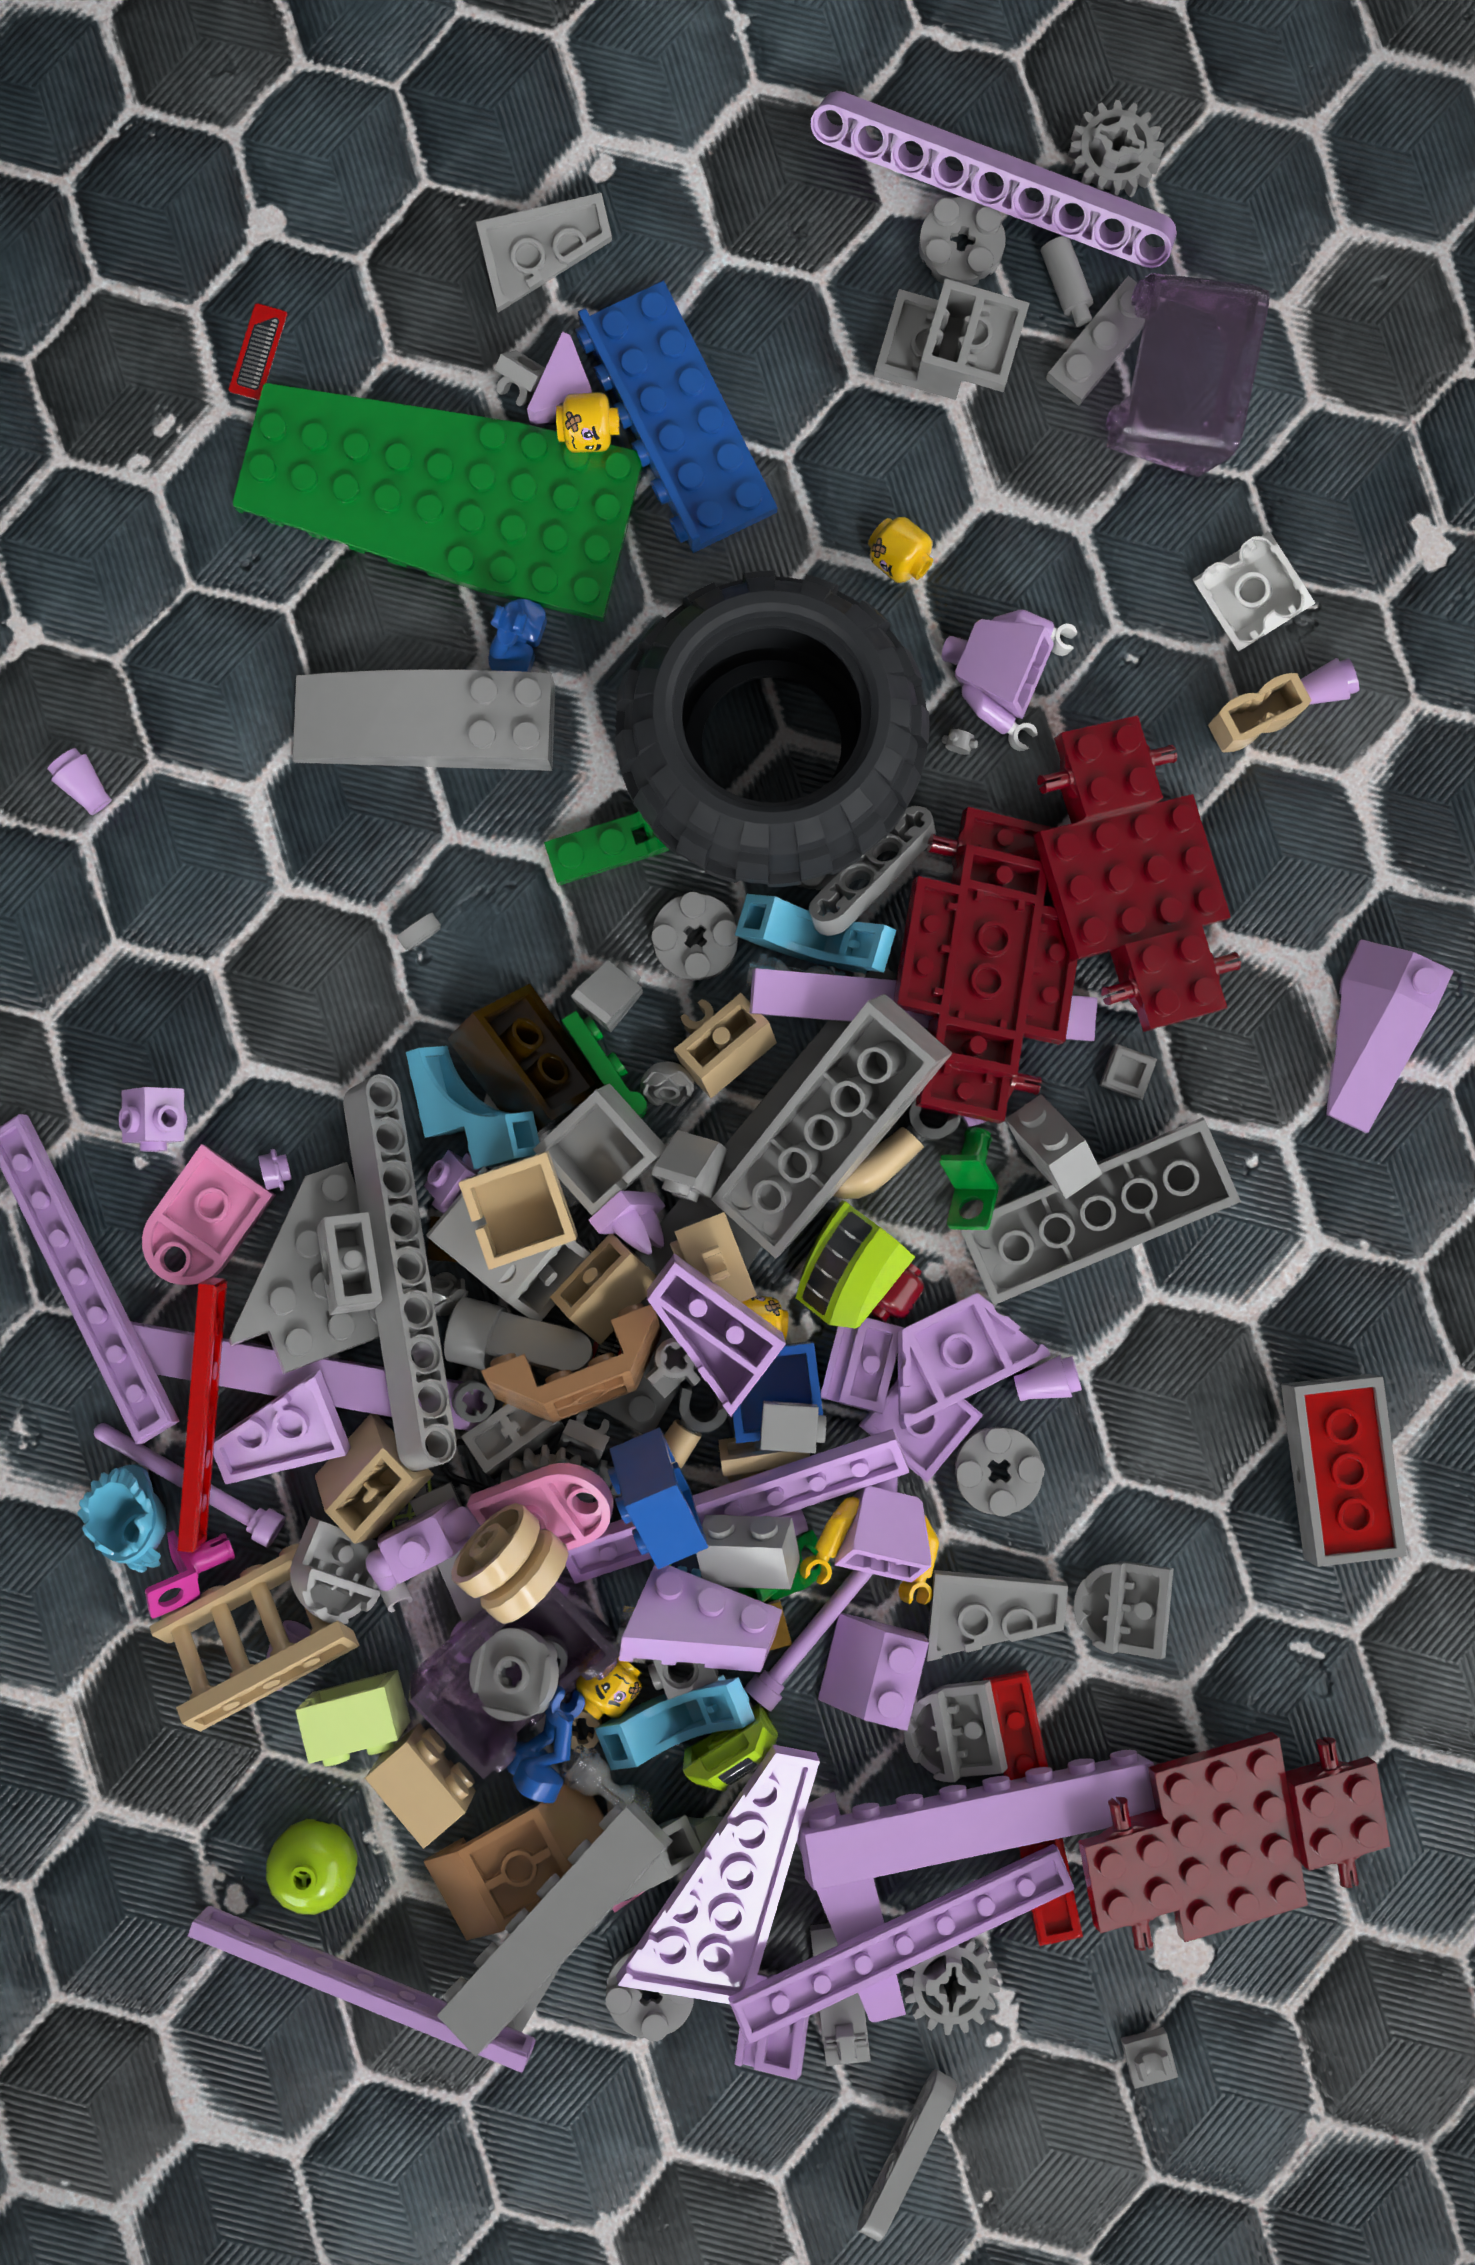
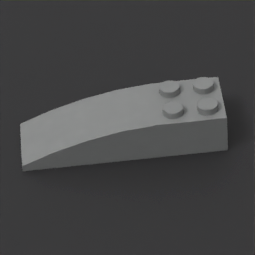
[293,669,555,771]
[711,994,952,1259]
[960,1117,1241,1305]

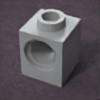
[760,1401,826,1453]
[648,1660,718,1700]

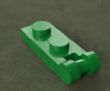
[544,811,670,886]
[561,1011,648,1119]

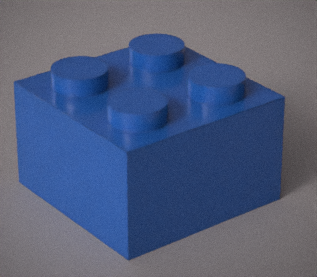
[733,1341,823,1444]
[608,1427,709,1569]

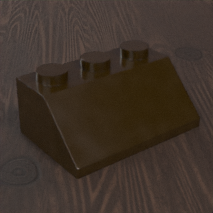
[447,983,604,1136]

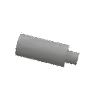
[1040,236,1093,327]

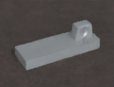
[810,1923,871,2066]

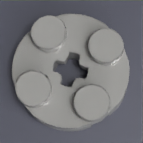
[919,197,1005,286]
[652,892,738,981]
[955,1426,1045,1517]
[469,1628,559,1721]
[605,1946,694,2041]

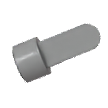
[444,1297,593,1373]

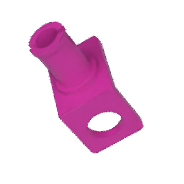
[145,1530,235,1618]

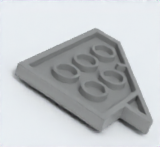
[229,1162,408,1374]

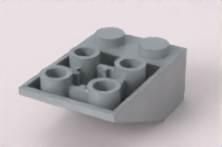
[426,1166,591,1321]

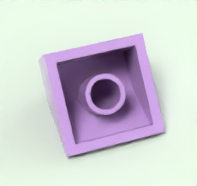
[818,1613,929,1731]

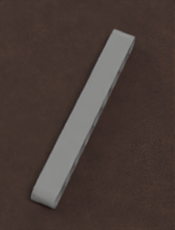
[343,1074,456,1471]

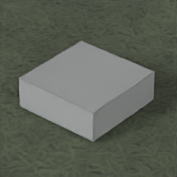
[1099,1044,1157,1101]

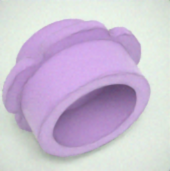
[258,1149,292,1191]

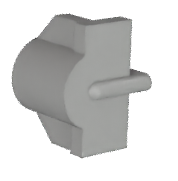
[644,1338,701,1399]

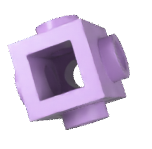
[119,1087,187,1152]
[424,1150,488,1214]

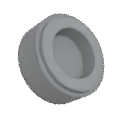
[397,913,441,951]

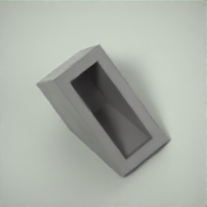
[571,960,643,1033]

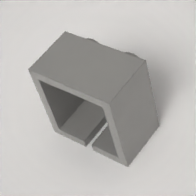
[533,1084,666,1216]

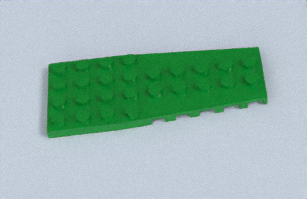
[233,383,643,622]

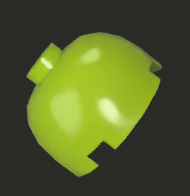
[266,1819,358,1915]

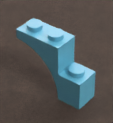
[406,1046,540,1170]

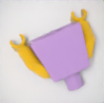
[800,1477,939,1605]

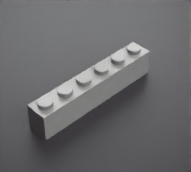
[437,1802,673,2057]

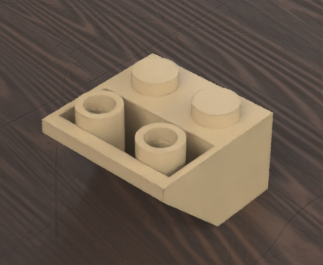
[315,1413,434,1544]

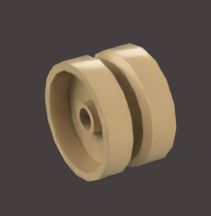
[451,1503,569,1624]

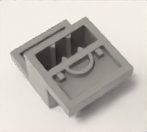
[874,278,1030,400]

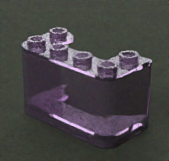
[409,1576,620,1779]

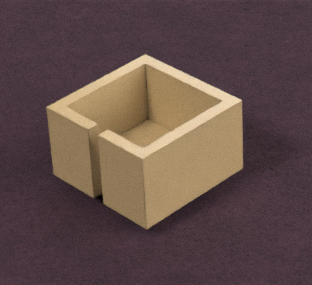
[458,1150,578,1270]
[365,1723,476,1849]

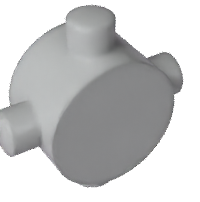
[942,729,978,755]

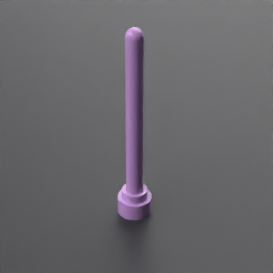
[94,1423,286,1548]
[744,1570,873,1712]

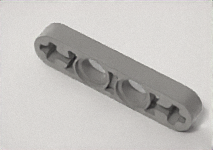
[809,806,936,936]
[857,2069,957,2242]

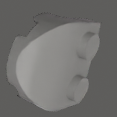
[290,1516,381,1624]
[1074,1561,1174,1659]
[904,1680,1008,1782]

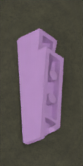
[796,1792,906,2022]

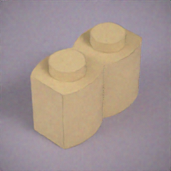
[1208,673,1312,752]

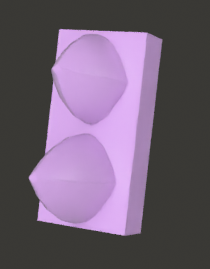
[589,1191,665,1255]

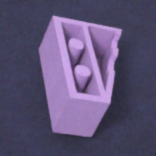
[647,1254,786,1416]
[619,1564,782,1672]

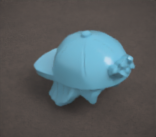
[77,1464,167,1573]

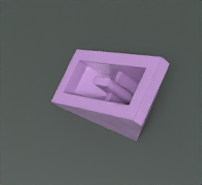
[527,332,592,428]

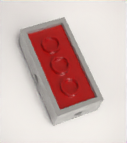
[1281,1374,1407,1567]

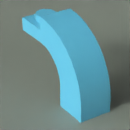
[735,894,896,974]
[594,1675,756,1770]

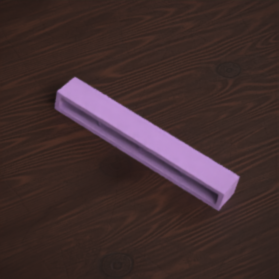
[798,1750,1155,1890]

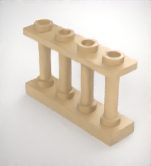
[149,1543,359,1732]

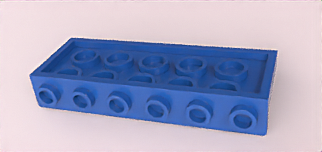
[575,280,777,553]

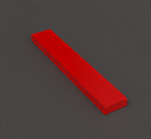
[177,1277,227,1553]
[983,1670,1083,1946]

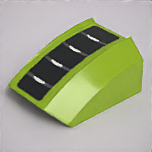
[795,1200,915,1329]
[683,1703,778,1792]

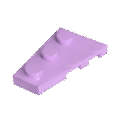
[213,1369,351,1485]

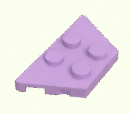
[897,1293,1051,1429]

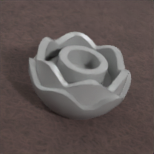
[640,1062,694,1106]
[430,1272,469,1316]

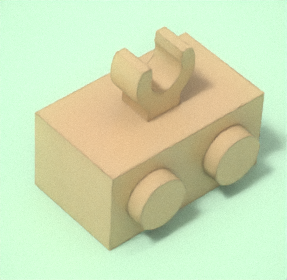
[674,993,777,1098]
[670,1212,757,1302]
[550,1234,657,1345]

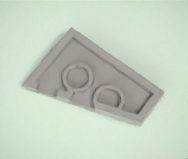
[476,193,612,313]
[926,1570,1068,1662]

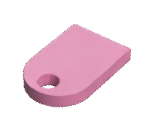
[142,1144,276,1285]
[467,1463,613,1551]

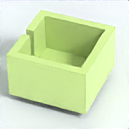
[295,1670,411,1767]

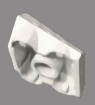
[1193,531,1315,651]

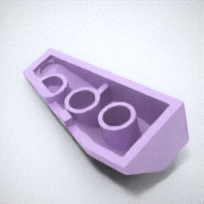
[1326,939,1454,1133]

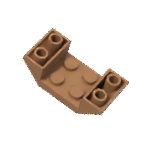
[481,1303,662,1423]
[423,1774,605,1941]

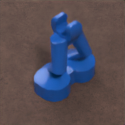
[488,599,547,672]
[504,1685,585,1803]

